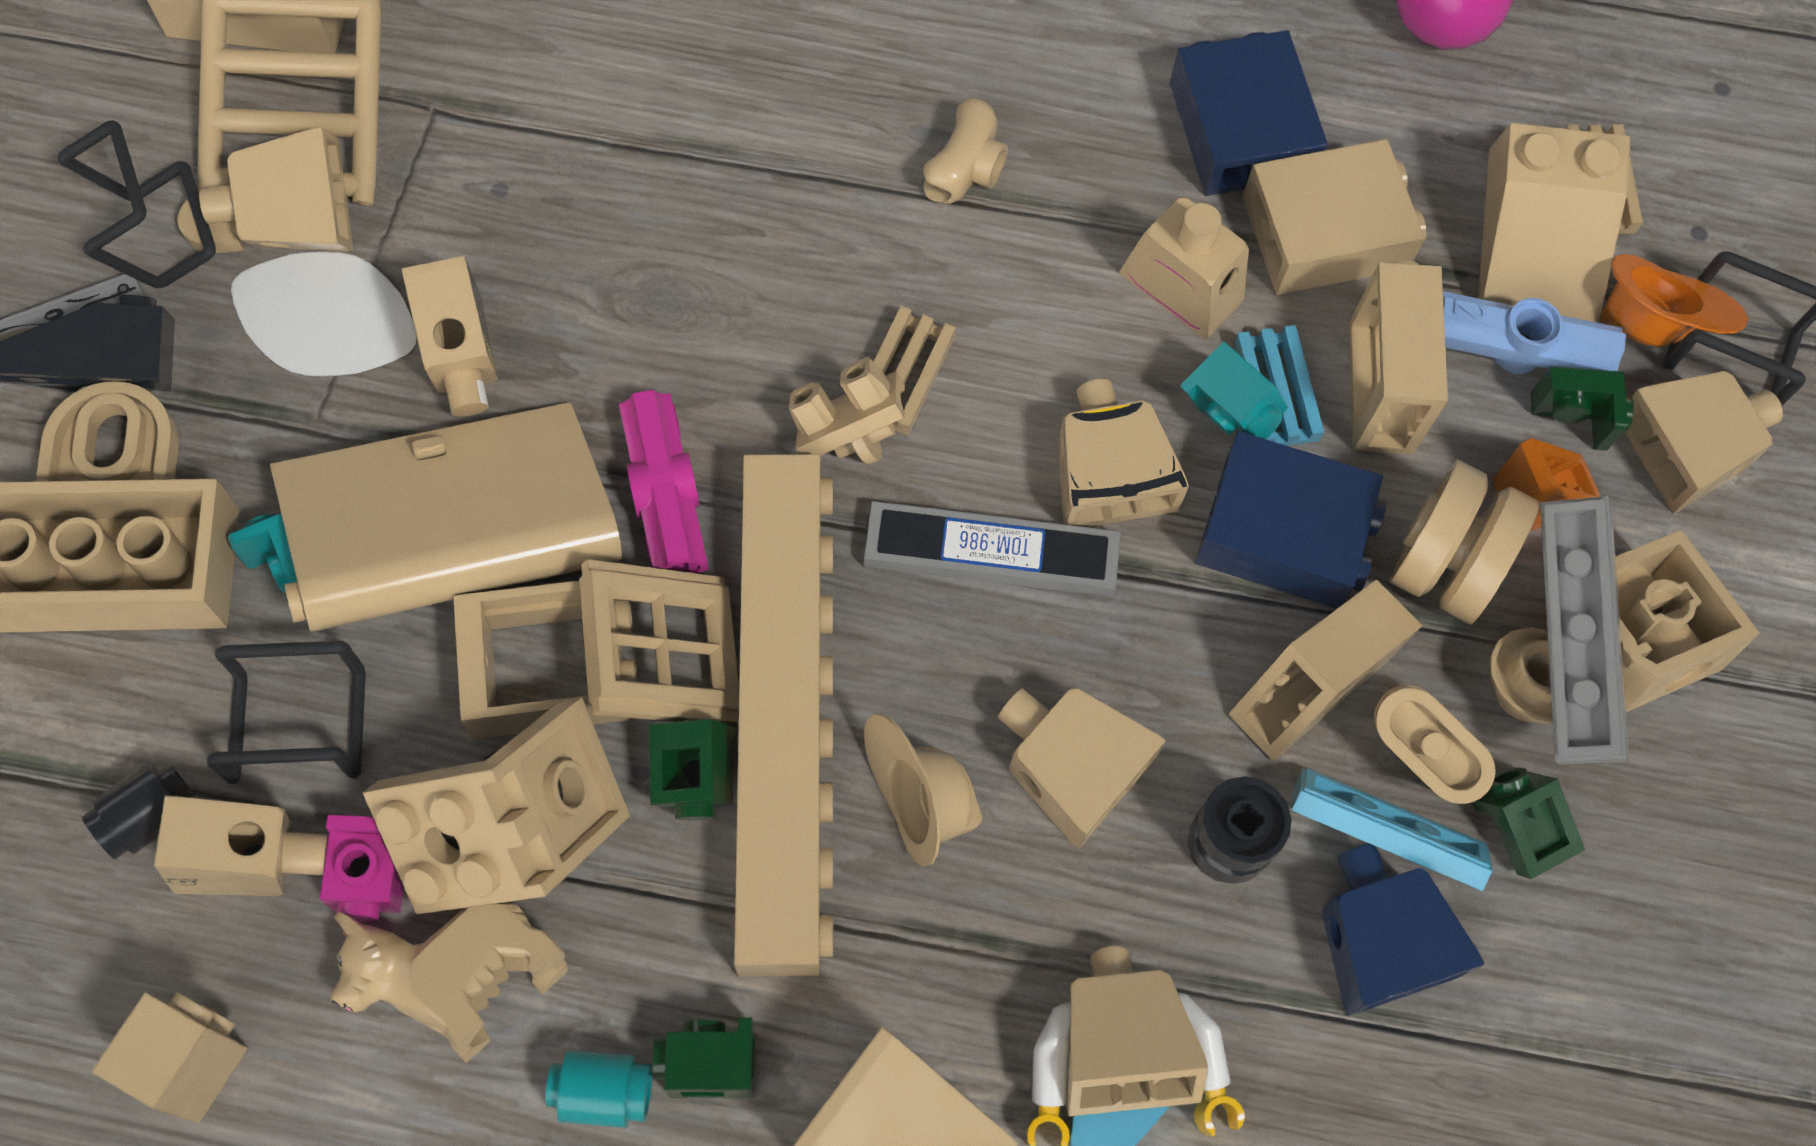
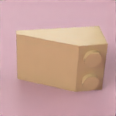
[1478,123,1631,323]

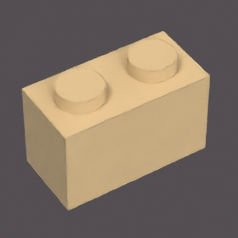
[91,992,248,1124]

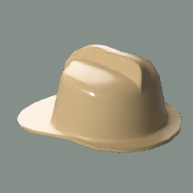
[864,713,982,867]

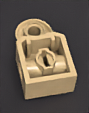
[1490,530,1760,725]

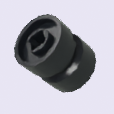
[1187,776,1292,884]

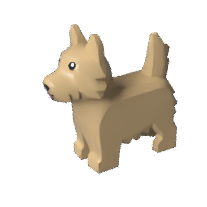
[330,901,568,1063]

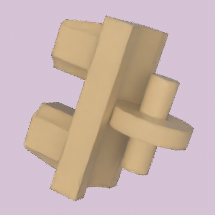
[789,357,905,465]

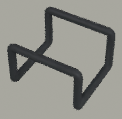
[58,120,216,288]
[1663,251,1816,406]
[206,641,366,784]

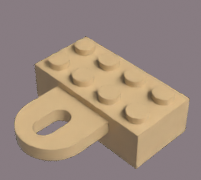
[0,381,240,633]

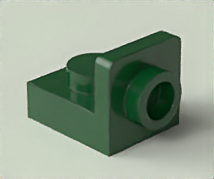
[1531,367,1634,451]
[1472,767,1585,879]

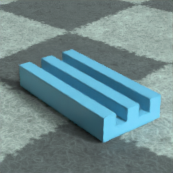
[1234,325,1324,446]

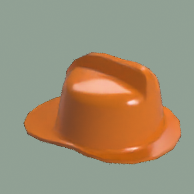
[1600,254,1748,347]

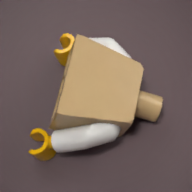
[1026,946,1245,1146]

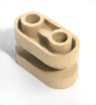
[1374,684,1495,804]

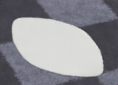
[231,252,417,376]

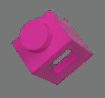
[320,815,404,923]

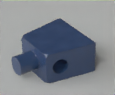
[1322,843,1485,1017]

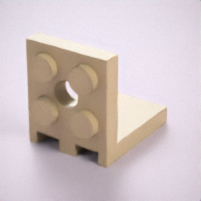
[363,697,630,914]

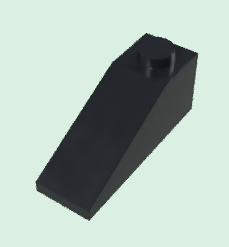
[0,295,175,391]

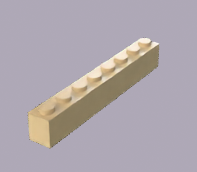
[734,455,833,977]

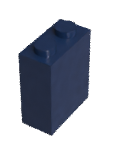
[1169,30,1328,196]
[1194,431,1387,609]

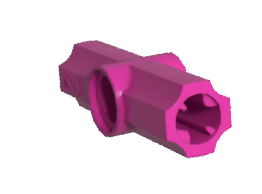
[619,390,709,574]

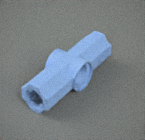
[1443,291,1626,374]

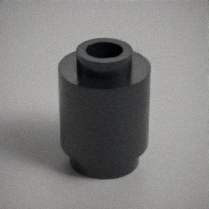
[82,761,194,860]

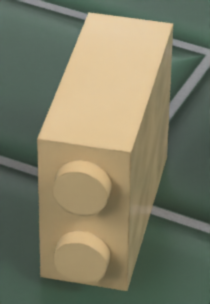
[1242,139,1426,295]

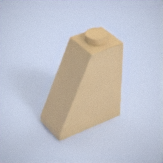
[1229,580,1423,761]

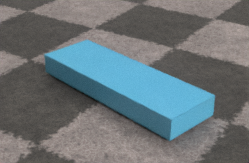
[1291,768,1493,891]

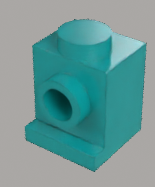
[1180,341,1288,439]

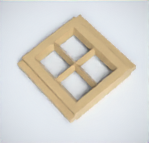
[579,559,739,726]

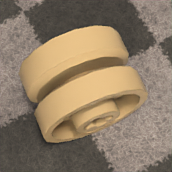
[1388,459,1540,624]

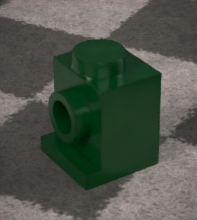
[649,719,736,821]
[652,1017,755,1098]

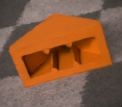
[1492,438,1601,531]

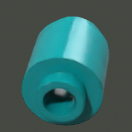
[545,1050,653,1128]

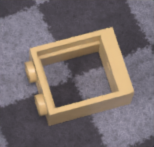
[1349,260,1448,455]
[453,581,638,740]

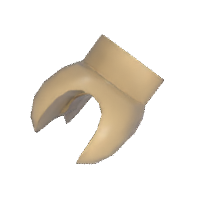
[923,97,1008,204]

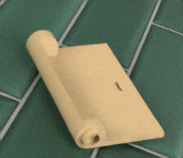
[270,402,622,633]

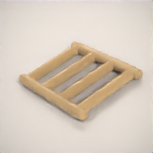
[197,0,381,206]

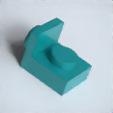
[228,513,297,593]

